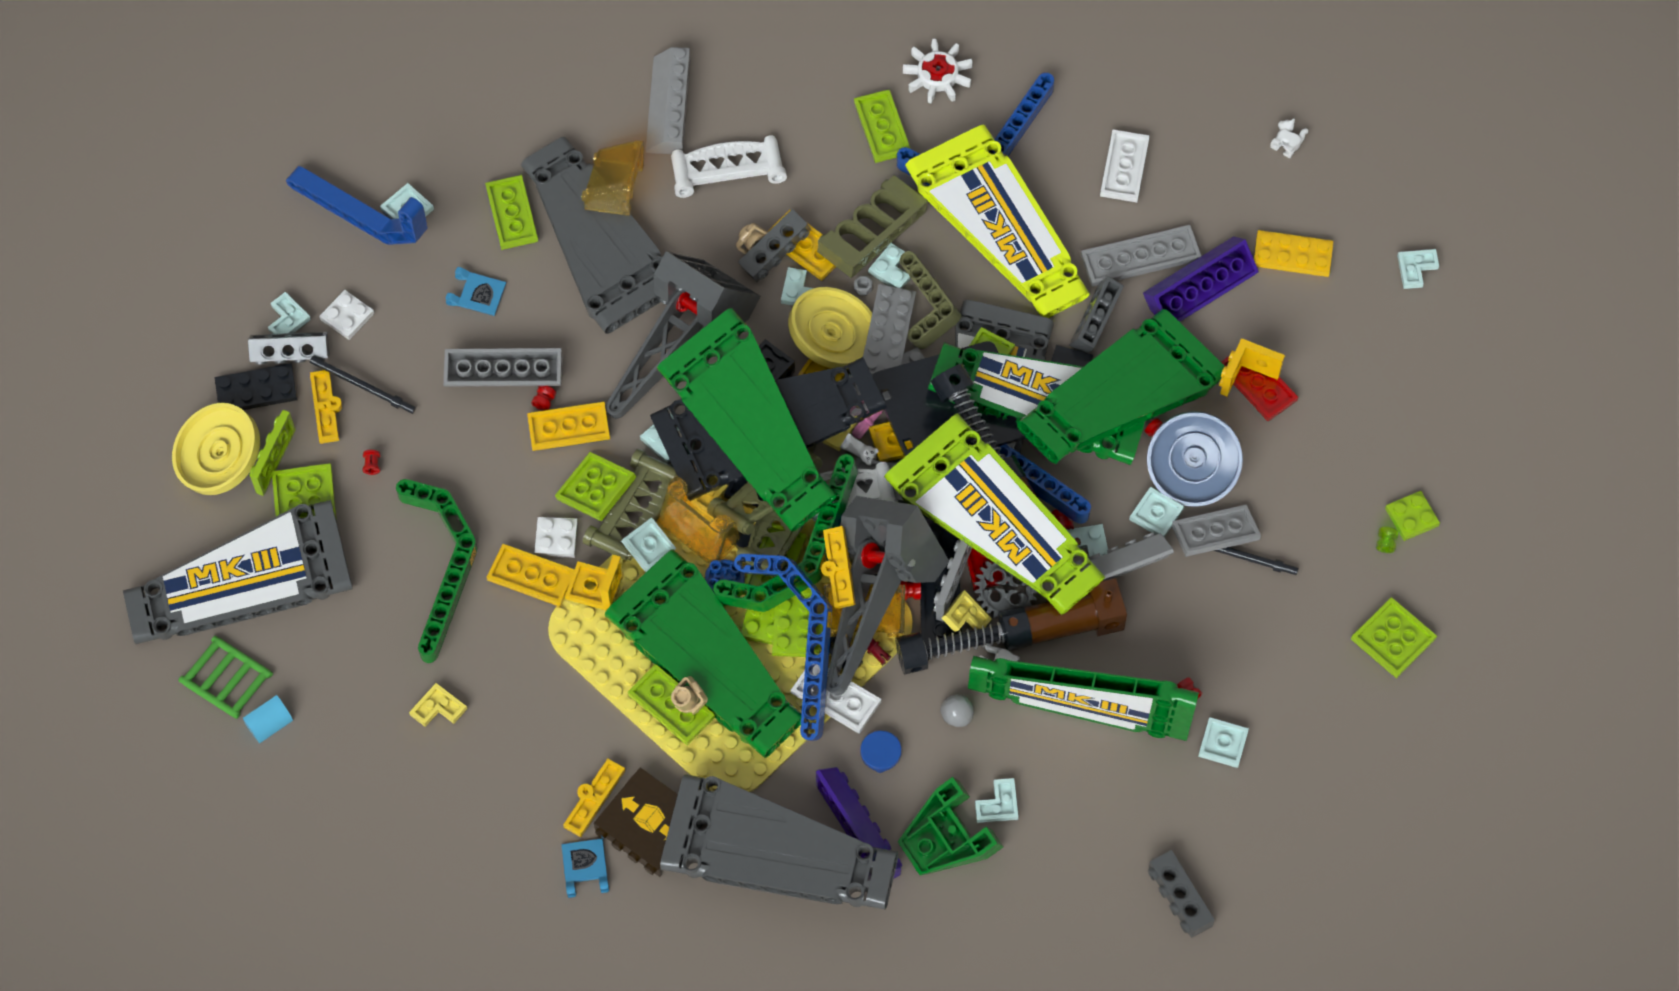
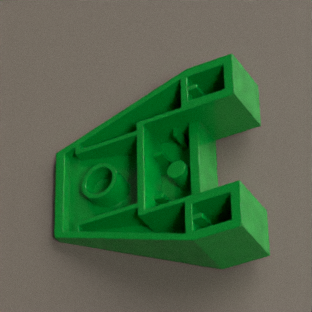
[898,777,1004,876]

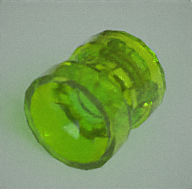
[1376,526,1399,553]

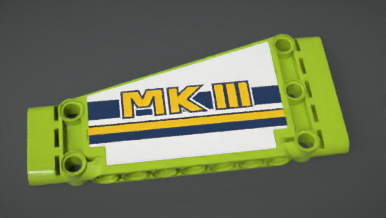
[884,413,1105,615]

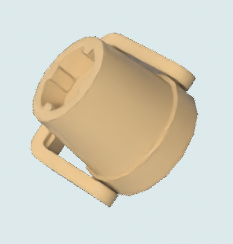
[736,223,768,254]
[671,676,708,715]

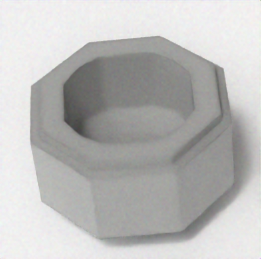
[854,276,872,295]

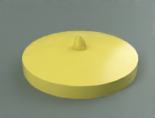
[788,287,872,369]
[172,403,260,495]

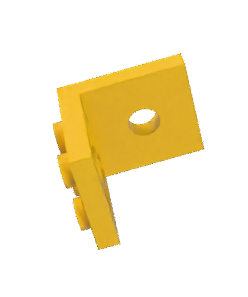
[1219,338,1285,397]
[565,555,624,610]

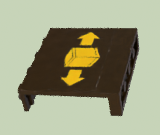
[594,767,702,877]

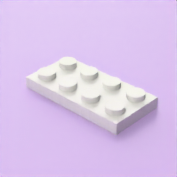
[1100,130,1149,203]
[791,665,881,734]

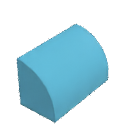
[243,695,293,744]

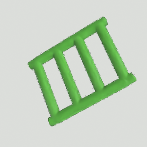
[178,635,273,719]

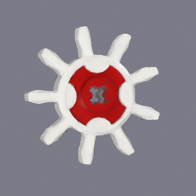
[903,39,972,103]

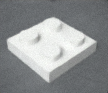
[319,290,374,340]
[535,517,578,558]

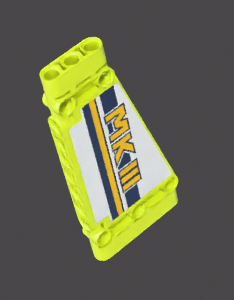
[905,124,1090,318]

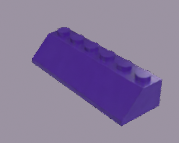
[1143,236,1259,322]
[816,767,902,878]

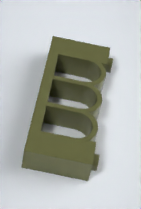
[817,175,928,278]

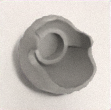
[940,694,974,727]

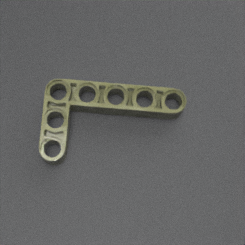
[900,251,961,349]

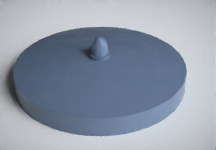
[1147,411,1243,507]

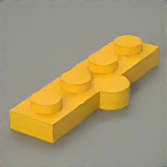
[310,370,342,444]
[821,526,856,609]
[563,759,625,837]

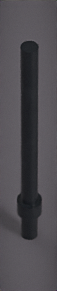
[310,356,416,414]
[1214,547,1299,575]

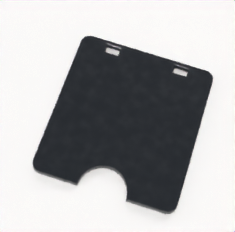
[872,341,1027,456]

